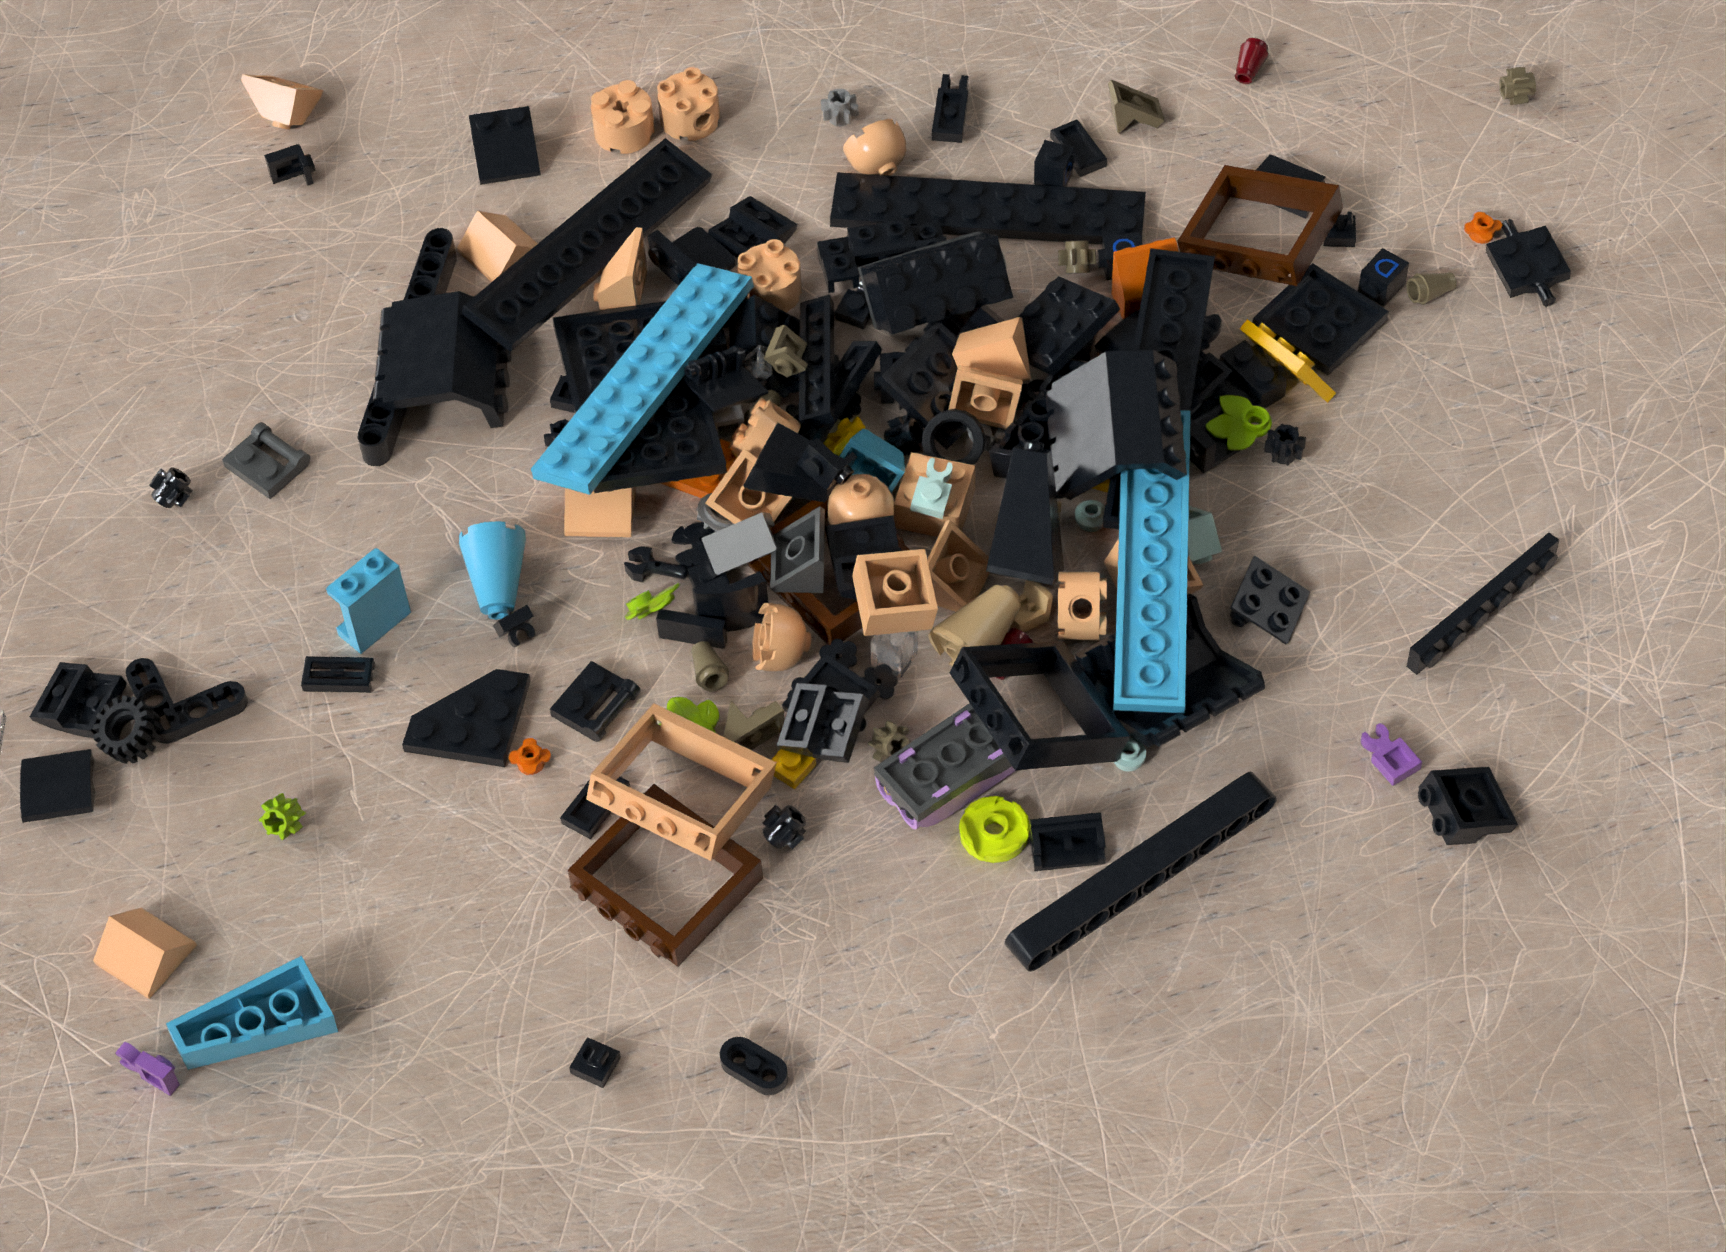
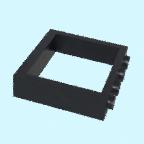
[949,641,1130,770]

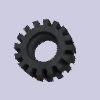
[93,695,162,764]

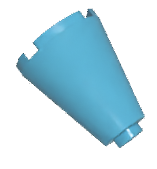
[459,521,526,620]

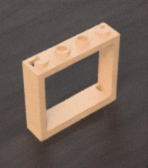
[586,703,777,861]

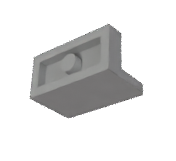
[701,512,778,575]

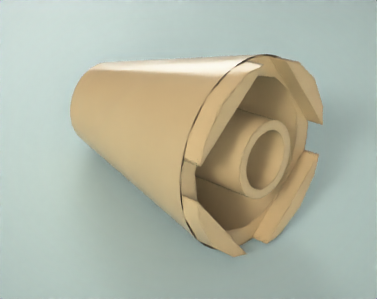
[928,585,1020,666]

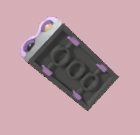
[874,703,1024,830]

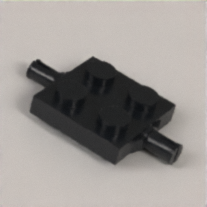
[1486,219,1571,307]

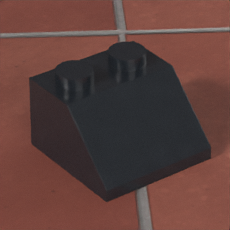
[469,106,541,185]

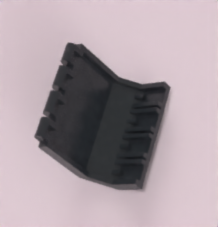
[373,291,512,428]
[1045,350,1187,500]
[1075,593,1265,747]

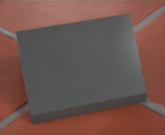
[770,507,825,593]

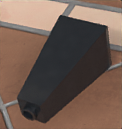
[986,440,1064,585]

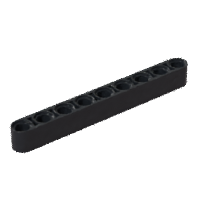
[357,228,457,466]
[1005,772,1277,972]

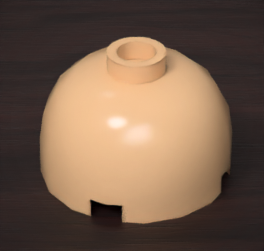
[843,119,906,176]
[828,474,894,525]
[752,603,811,671]

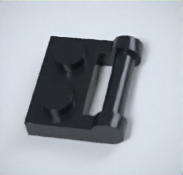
[550,661,641,742]

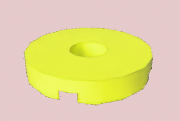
[959,796,1030,863]

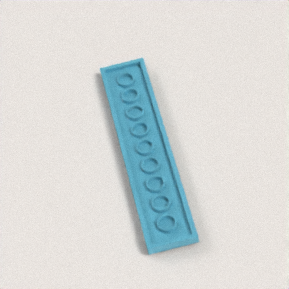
[531,263,754,495]
[1113,410,1190,713]

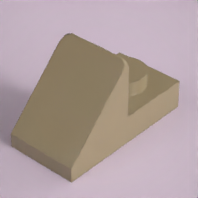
[1108,80,1165,133]
[723,701,785,750]

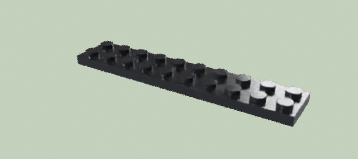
[462,138,712,352]
[830,172,1146,244]
[1103,248,1215,530]

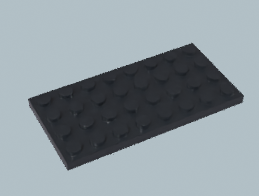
[553,301,727,493]

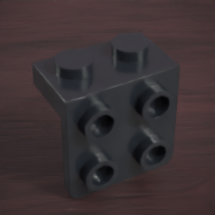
[648,227,736,286]
[1190,399,1241,474]

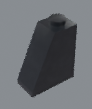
[743,422,843,503]

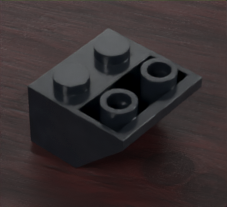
[729,294,800,376]

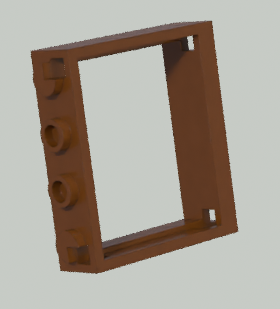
[1177,165,1343,286]
[747,497,910,645]
[568,784,763,967]

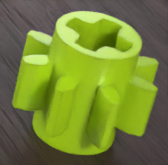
[259,793,306,840]

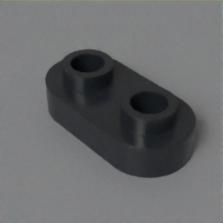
[720,1037,788,1095]

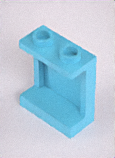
[326,548,411,654]

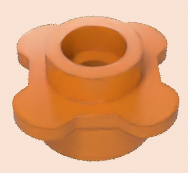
[1464,212,1502,244]
[509,738,551,775]

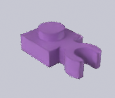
[1361,723,1422,786]
[115,1042,180,1096]

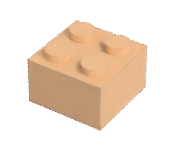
[894,452,975,537]
[852,549,938,636]

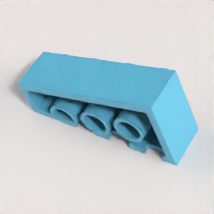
[166,956,338,1070]

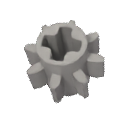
[821,89,859,127]

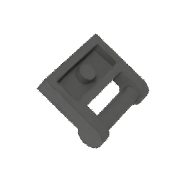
[222,422,310,499]

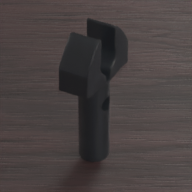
[624,546,688,582]

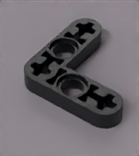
[125,658,248,744]

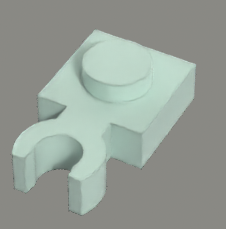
[910,458,953,519]

